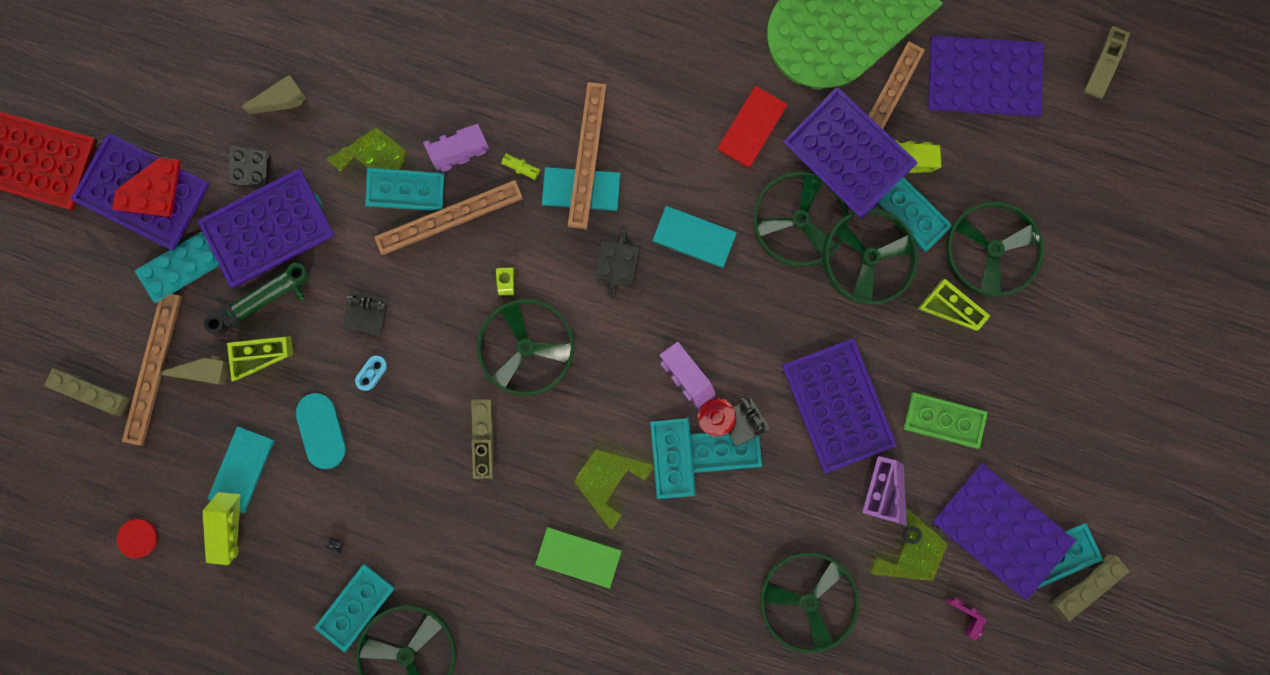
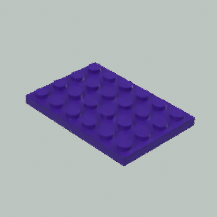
[928,36,1044,117]
[783,87,918,219]
[71,133,210,251]
[198,168,335,288]
[782,338,897,474]
[932,463,1076,601]

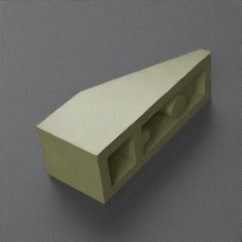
[242,75,307,114]
[162,356,229,385]

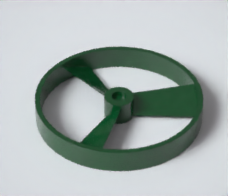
[753,172,849,267]
[945,202,1044,298]
[822,209,918,305]
[477,299,574,396]
[760,552,859,653]
[356,605,457,675]

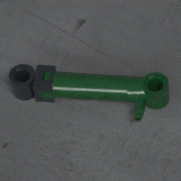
[203,263,310,335]

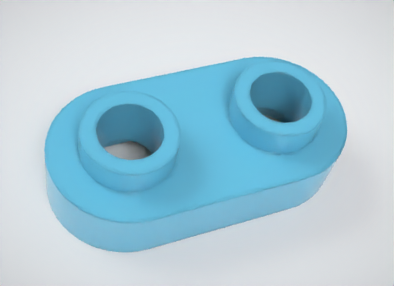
[355,356,387,391]

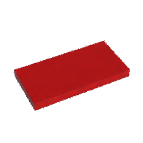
[717,86,788,168]

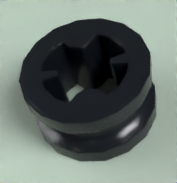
[902,526,922,544]
[325,538,345,554]

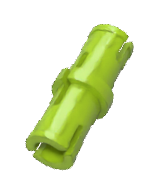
[501,153,540,180]

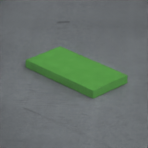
[903,392,988,449]
[535,527,622,589]

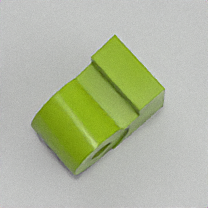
[496,267,515,296]

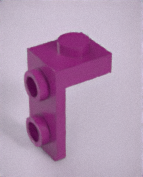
[946,598,987,641]

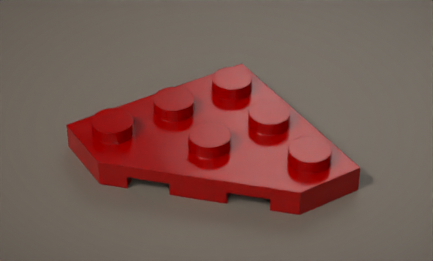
[112,158,181,218]

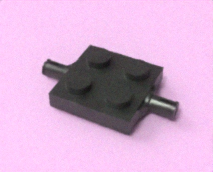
[595,231,640,296]

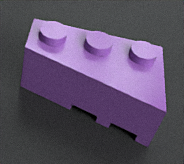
[423,124,489,172]
[659,342,717,410]
[862,456,907,526]

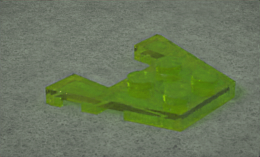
[326,128,407,171]
[574,449,654,530]
[870,507,948,581]

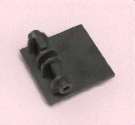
[229,146,271,188]
[342,291,389,336]
[728,397,770,447]

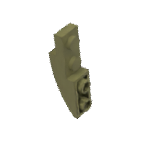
[1084,26,1130,99]
[471,399,493,479]

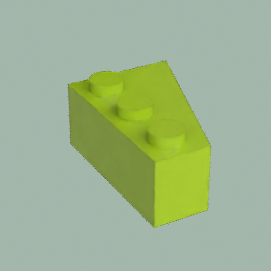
[895,140,941,173]
[917,279,990,331]
[227,336,294,382]
[203,492,241,565]

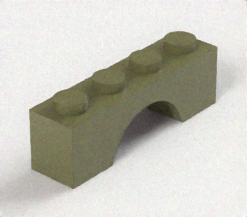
[44,368,132,417]
[1049,555,1130,621]

